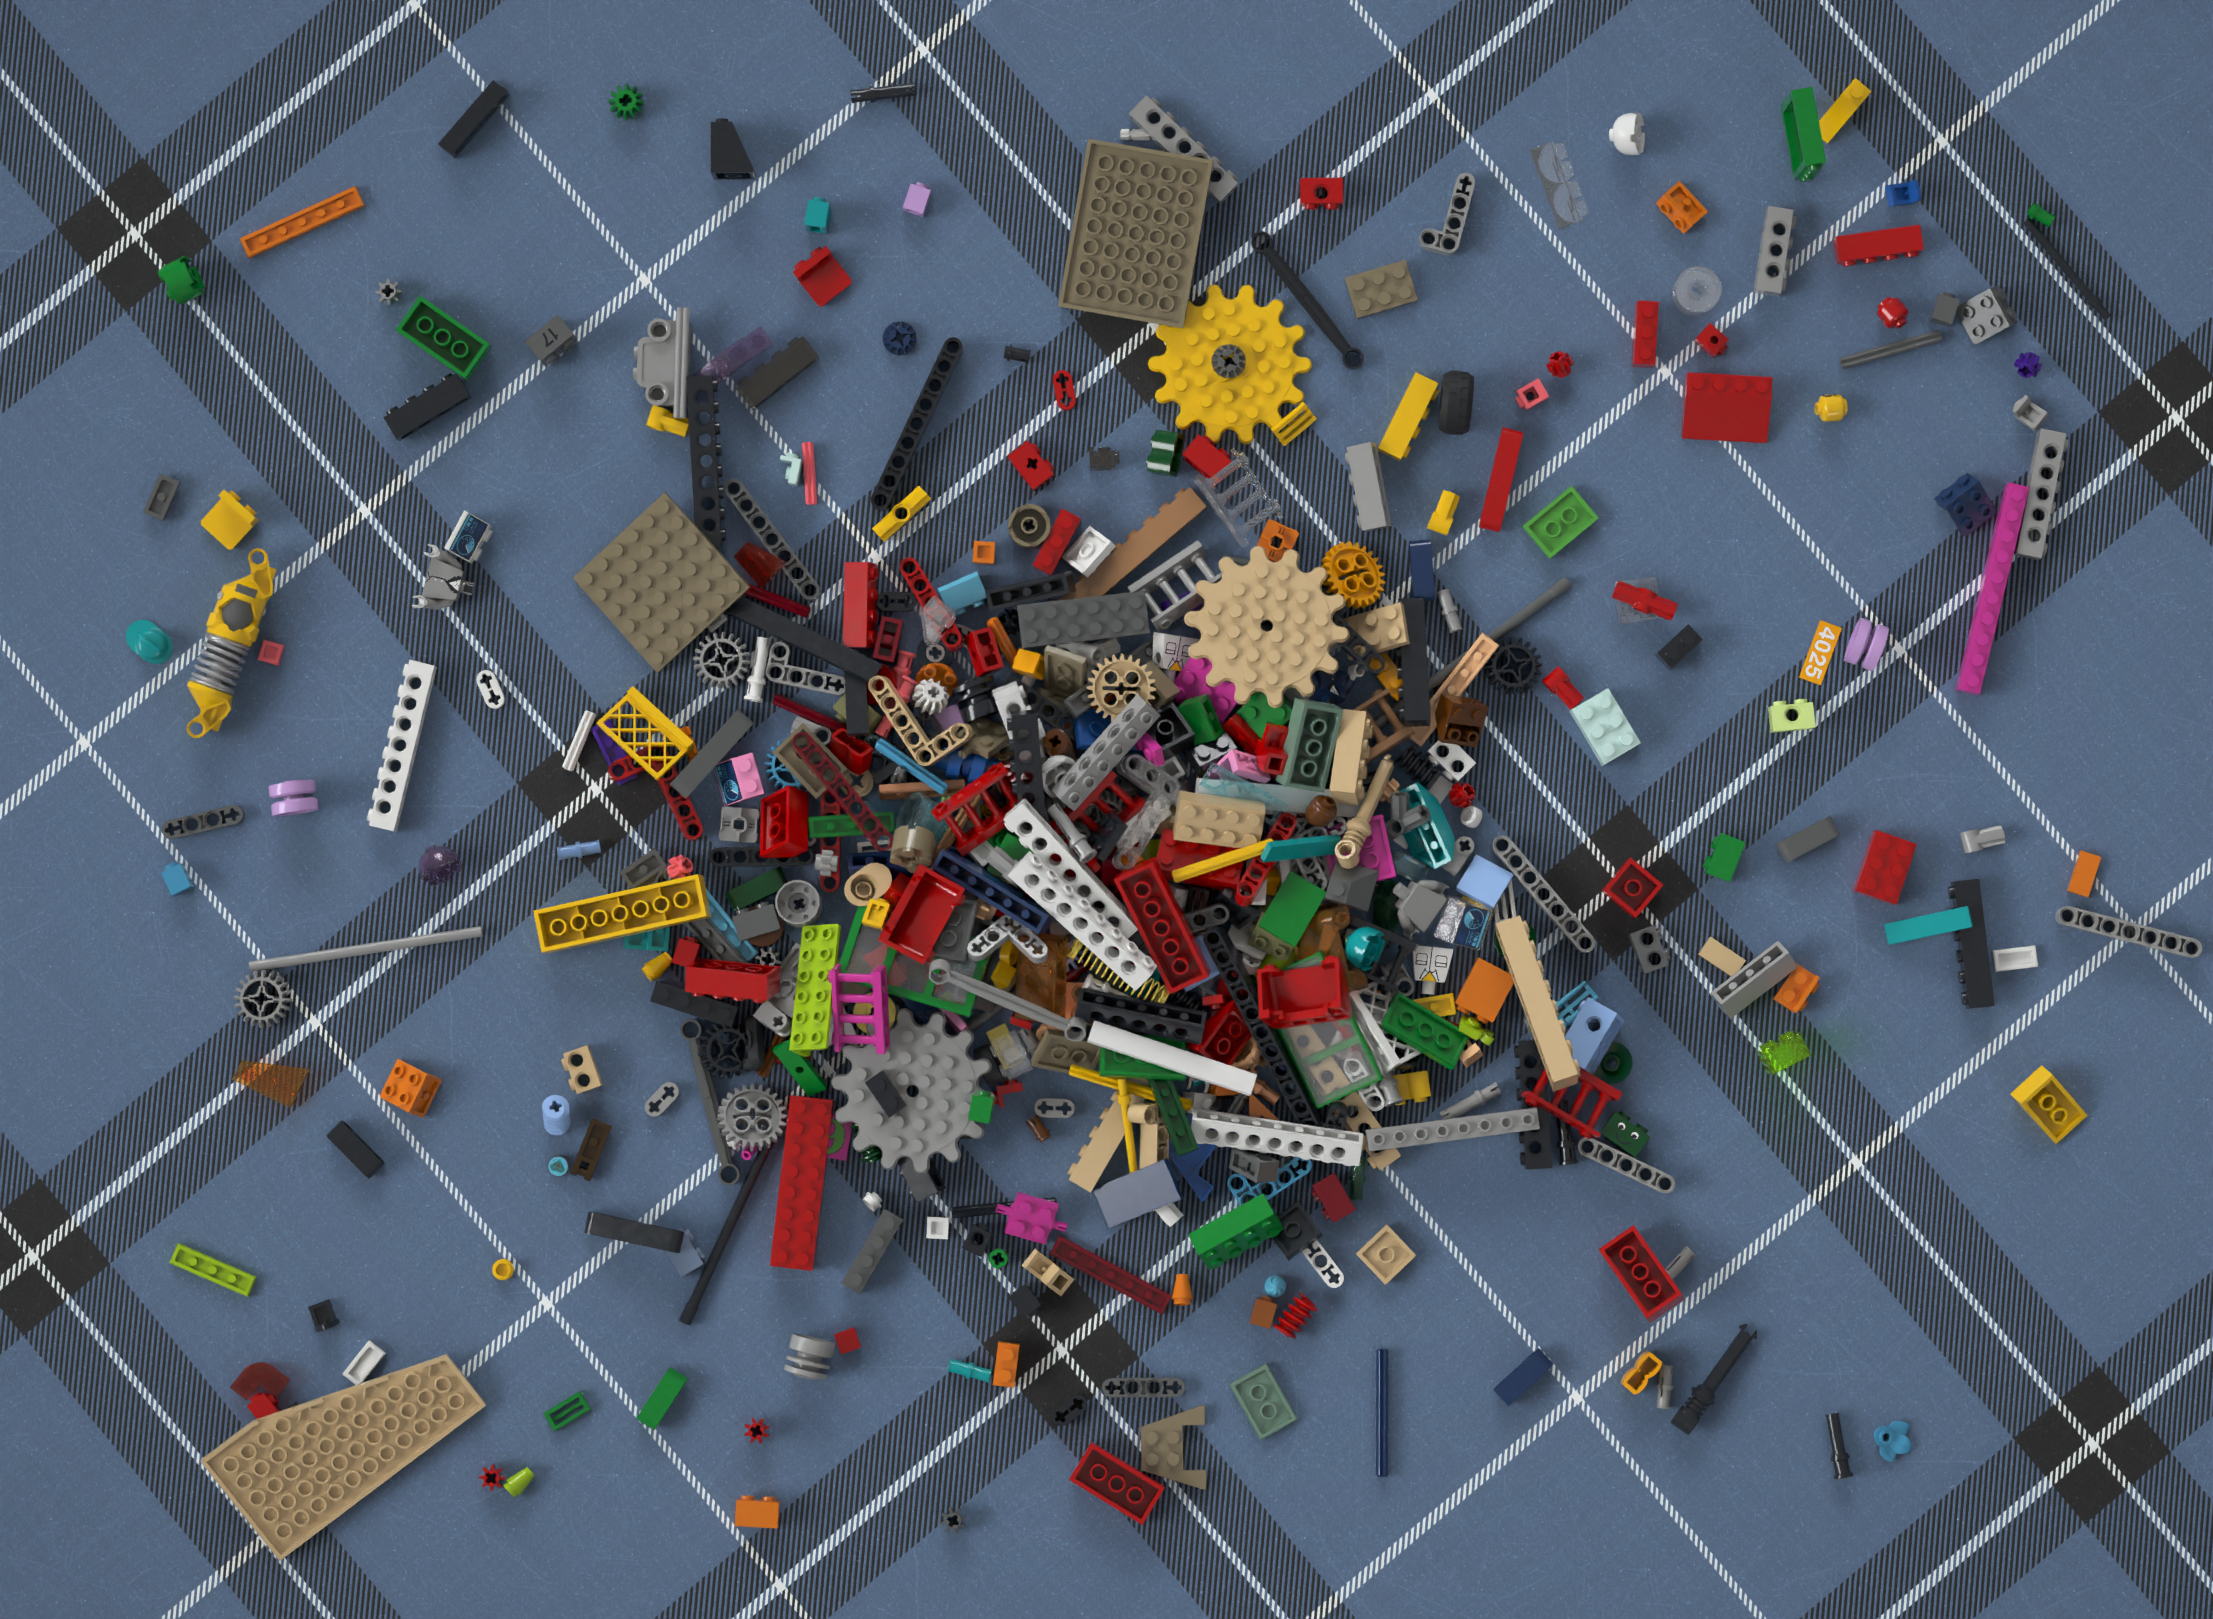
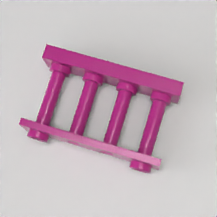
[828,964,890,1054]

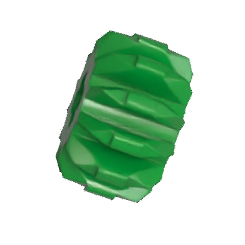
[608,84,645,121]

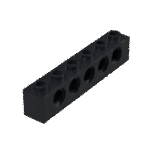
[1006,710,1046,841]
[1075,987,1207,1045]
[1514,1040,1552,1170]

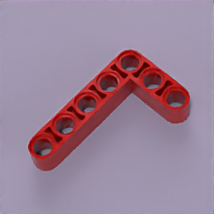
[608,747,703,841]

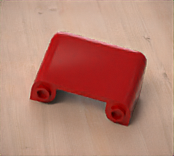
[877,864,966,965]
[1257,956,1352,1029]

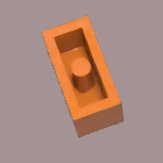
[993,1341,1020,1388]
[735,1495,780,1528]

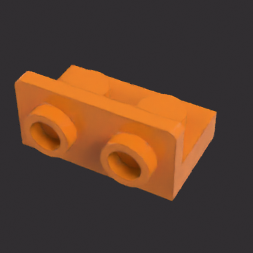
[1656,181,1708,234]
[1773,964,1820,1013]

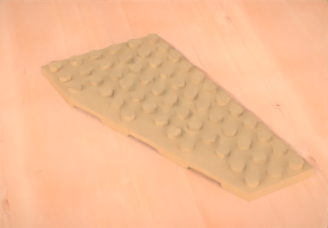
[200,1354,486,1561]

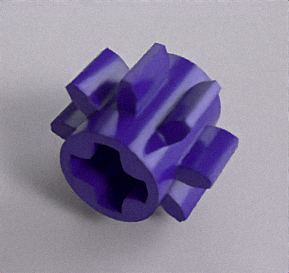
[2014,352,2042,379]

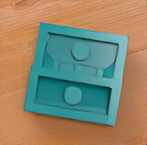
[623,927,670,952]

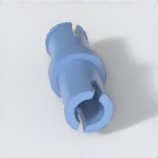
[557,840,601,861]

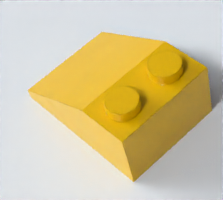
[2010,1065,2088,1144]

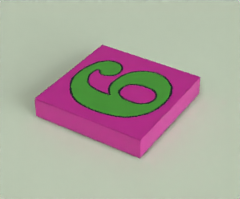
[828,1115,853,1161]

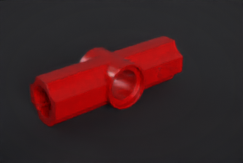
[1611,580,1678,621]

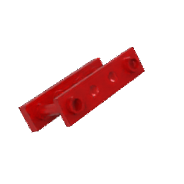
[931,762,1029,857]
[1049,770,1146,857]
[1521,1058,1622,1139]

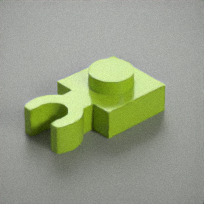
[1458,1015,1494,1046]

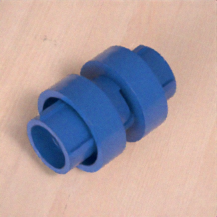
[936,743,1000,784]

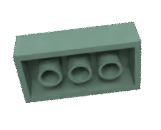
[1276,698,1343,793]

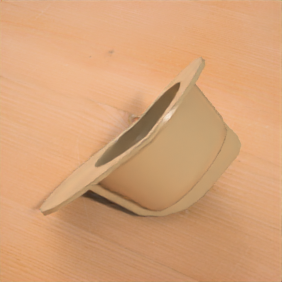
[844,863,892,907]

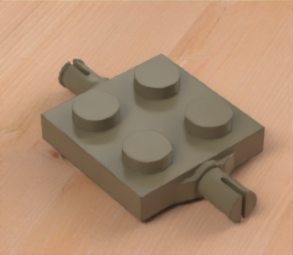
[957,716,1010,759]

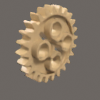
[1087,654,1157,722]

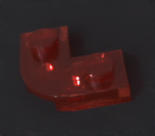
[230,1362,291,1401]

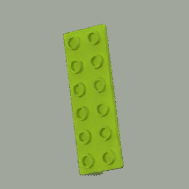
[789,924,841,1057]

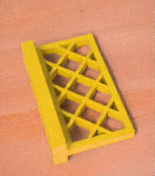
[597,686,694,781]

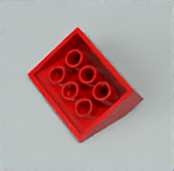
[1682,372,1773,443]

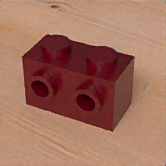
[1310,1172,1356,1223]

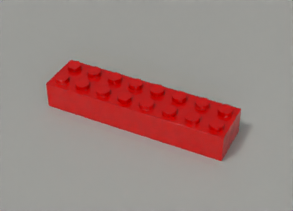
[770,1095,835,1271]

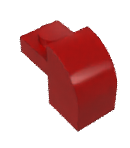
[1256,723,1289,775]

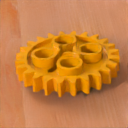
[1321,541,1385,609]

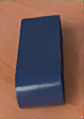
[1409,539,1435,601]
[1493,1348,1553,1406]

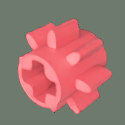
[667,854,693,879]

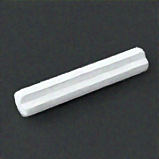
[562,710,596,771]

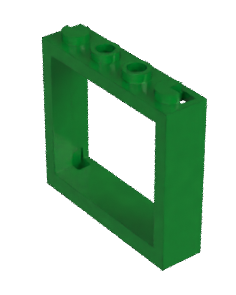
[1781,87,1826,182]

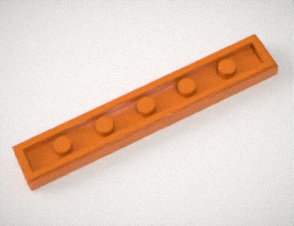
[240,186,365,259]

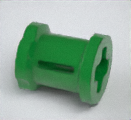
[989,1248,1008,1268]

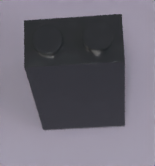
[711,118,756,180]

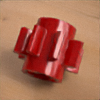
[1546,351,1574,378]
[1449,782,1475,808]
[744,1417,770,1444]
[479,1464,506,1491]

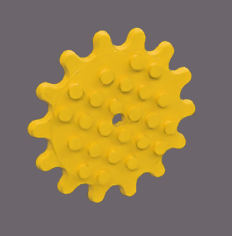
[1148,285,1312,444]

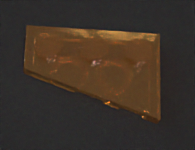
[232,1060,310,1108]

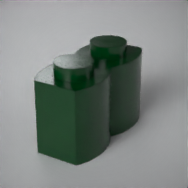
[1146,430,1185,477]

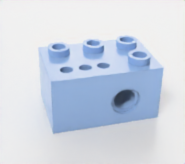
[1565,997,1625,1075]

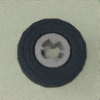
[916,634,955,667]

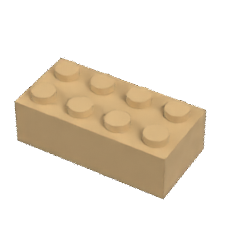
[1329,709,1373,806]
[1173,791,1266,848]

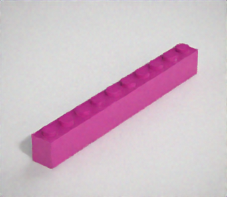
[1955,482,2029,696]

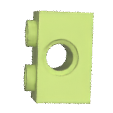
[1768,699,1816,733]

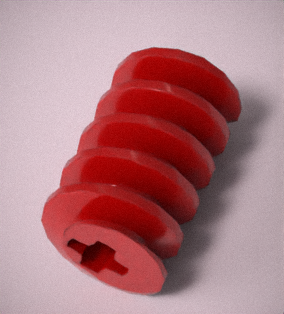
[1272,1292,1318,1339]

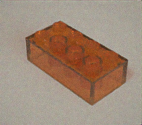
[1015,930,1068,1023]

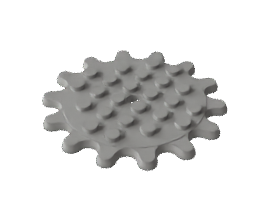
[831,1008,996,1174]

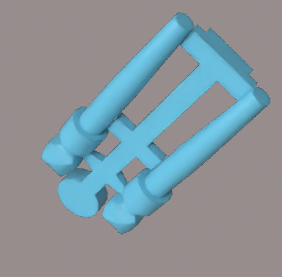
[1556,981,1599,1029]

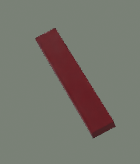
[1049,1235,1172,1314]

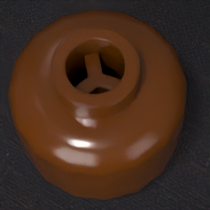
[1305,795,1337,827]

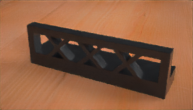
[438,80,510,159]

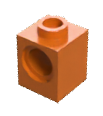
[972,541,996,566]

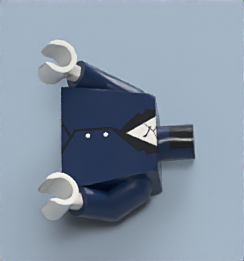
[1309,664,1365,705]

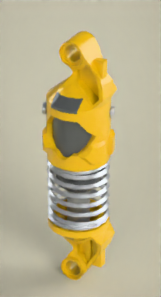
[187,548,277,738]

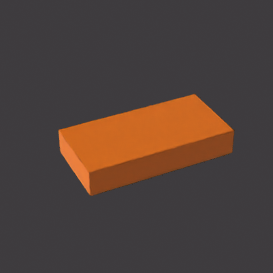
[2067,850,2101,898]

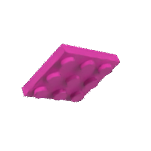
[1173,657,1237,726]
[1320,814,1397,882]

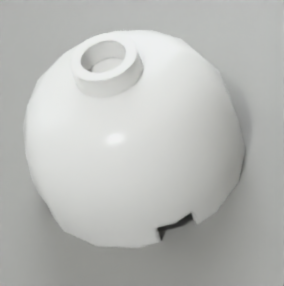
[1609,113,1645,155]
[1042,755,1076,798]

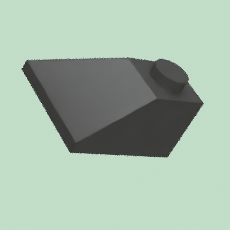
[1325,860,1379,912]

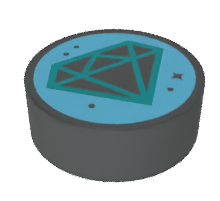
[547,1156,569,1177]

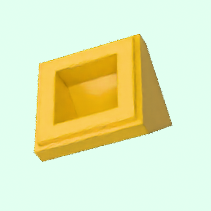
[991,960,1017,989]

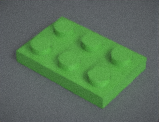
[1522,486,1598,559]

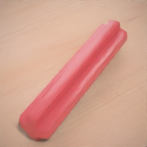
[802,442,817,505]

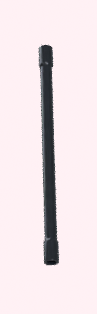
[679,1128,778,1326]

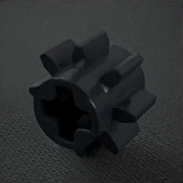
[997,609,1020,636]

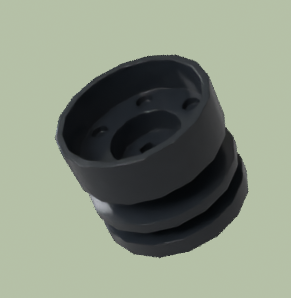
[952,675,999,724]

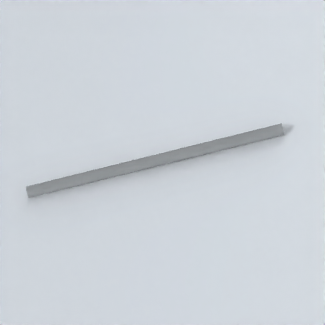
[249,926,483,972]

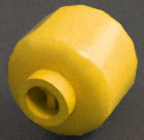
[1815,393,1848,422]

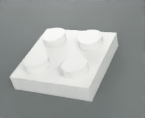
[1062,526,1115,578]

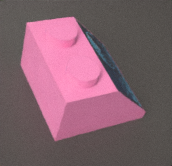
[714,753,766,806]

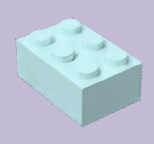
[1569,688,1641,766]

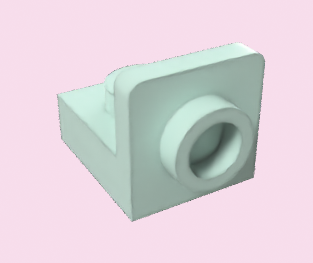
[780,453,803,486]

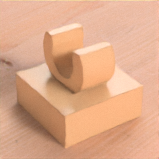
[976,897,997,921]
[1459,1040,1483,1068]

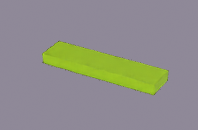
[169,1243,257,1297]

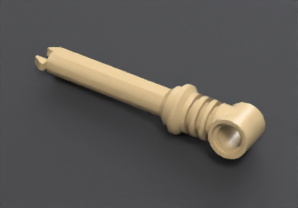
[1335,754,1394,869]

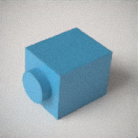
[161,862,194,896]

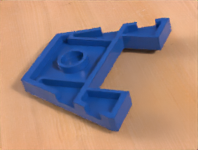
[1169,1114,1252,1202]

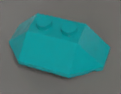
[1399,782,1455,869]

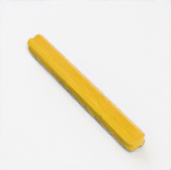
[1172,838,1273,883]

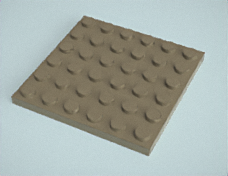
[573,492,751,673]

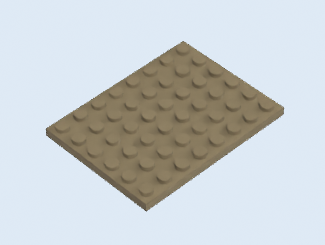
[1058,139,1214,329]

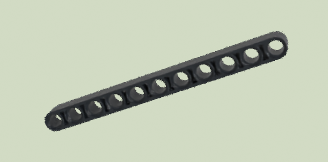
[1203,924,1324,1127]

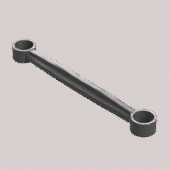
[680,1019,741,1185]

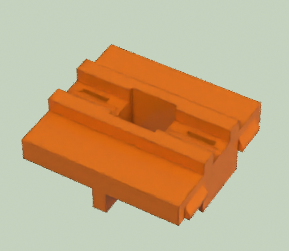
[1257,519,1299,562]

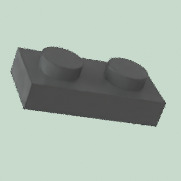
[143,474,181,521]

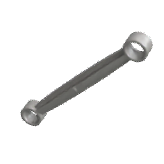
[929,959,1087,1042]

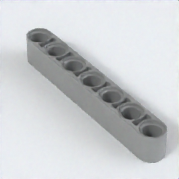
[1492,836,1595,953]
[2055,906,2202,958]

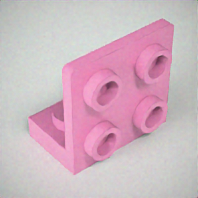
[1207,749,1271,784]

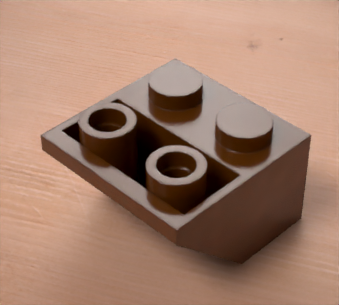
[1435,694,1489,747]

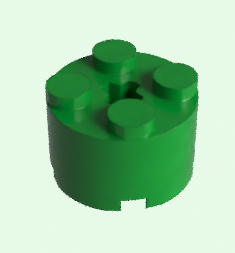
[158,255,205,305]

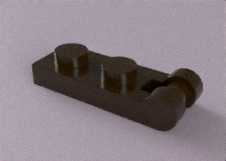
[570,1118,612,1181]

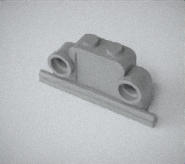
[633,307,691,418]

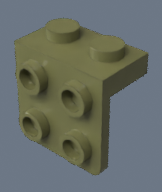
[1247,899,1293,961]

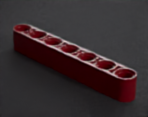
[791,732,893,852]

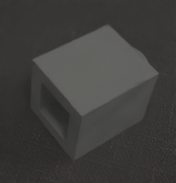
[1929,292,1960,327]

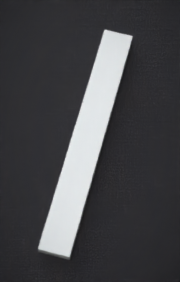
[1087,1020,1257,1096]

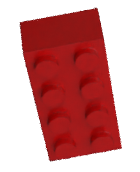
[1156,829,1246,891]
[685,958,781,1003]
[1599,1225,1685,1323]
[1069,1441,1165,1525]

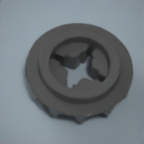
[1212,344,1246,378]

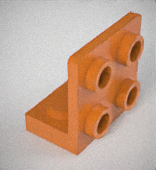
[380,1059,442,1118]

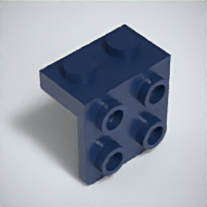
[1934,473,1996,536]

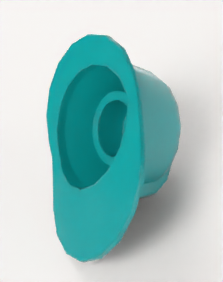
[126,620,173,664]

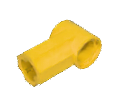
[646,405,689,438]
[1427,490,1460,536]

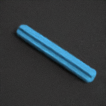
[875,738,949,795]

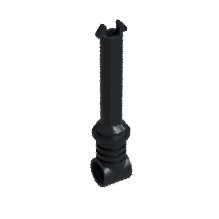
[1671,1324,1757,1435]

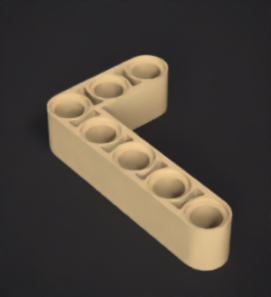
[868,676,973,766]

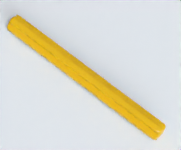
[1069,1064,1193,1111]

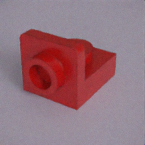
[1202,994,1231,1017]

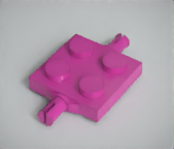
[995,1192,1067,1244]

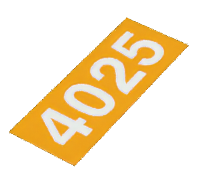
[1799,620,1842,685]

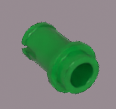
[2026,203,2055,227]

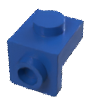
[1885,180,1921,207]

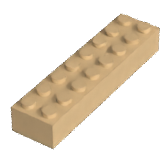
[1496,915,1580,1092]

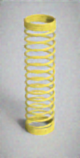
[1067,938,1170,1004]

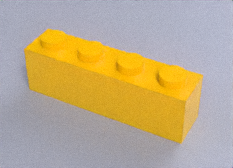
[1377,372,1440,461]

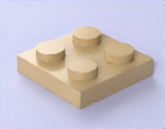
[1355,1224,1416,1285]

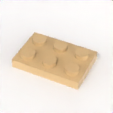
[1343,602,1410,661]

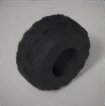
[1438,371,1474,435]

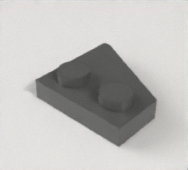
[620,848,667,889]

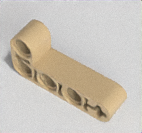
[1127,1101,1169,1169]

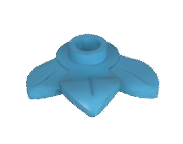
[1873,1421,1912,1462]

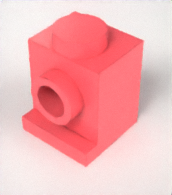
[1514,378,1549,411]

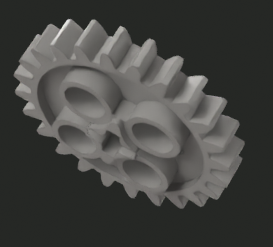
[717,1084,787,1152]

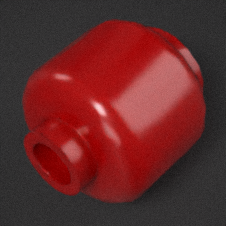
[1877,297,1909,329]

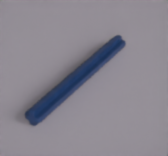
[1376,1349,1388,1477]

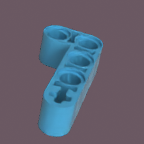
[1227,1157,1312,1206]

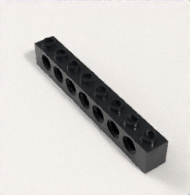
[686,375,726,546]

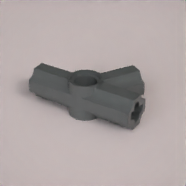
[1385,792,1430,842]

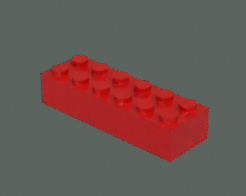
[1114,857,1211,994]

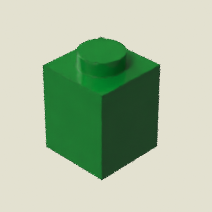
[968,1090,996,1124]

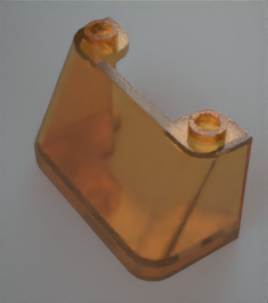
[1294,905,1369,992]

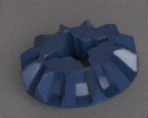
[883,321,917,355]

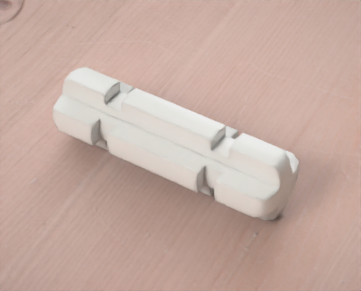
[1120,129,1155,140]

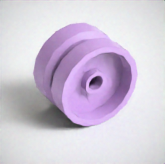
[1844,618,1889,671]
[268,780,319,817]

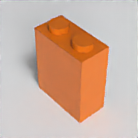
[1455,957,1514,1025]

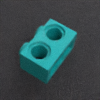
[804,197,832,234]

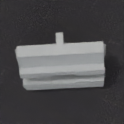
[719,806,760,843]

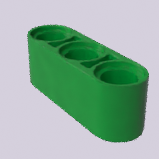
[636,1367,688,1430]

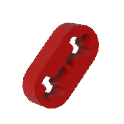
[1053,370,1076,411]

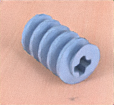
[542,1095,571,1136]

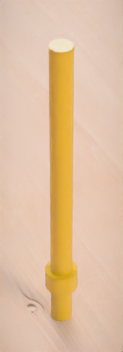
[1117,1078,1138,1173]

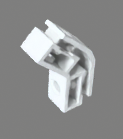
[992,681,1047,766]

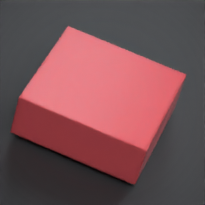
[257,639,285,666]

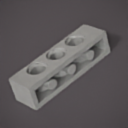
[1753,206,1796,296]

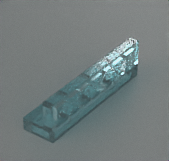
[1199,762,1289,826]

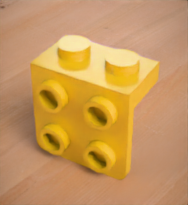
[201,490,259,550]

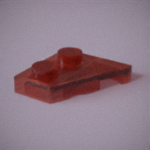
[734,542,786,588]

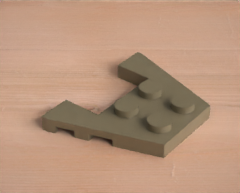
[1141,1405,1206,1489]

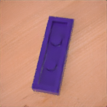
[591,719,638,786]

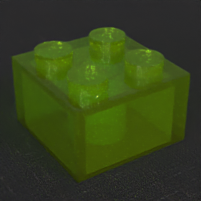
[1756,1030,1811,1075]

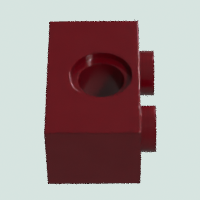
[873,616,903,664]

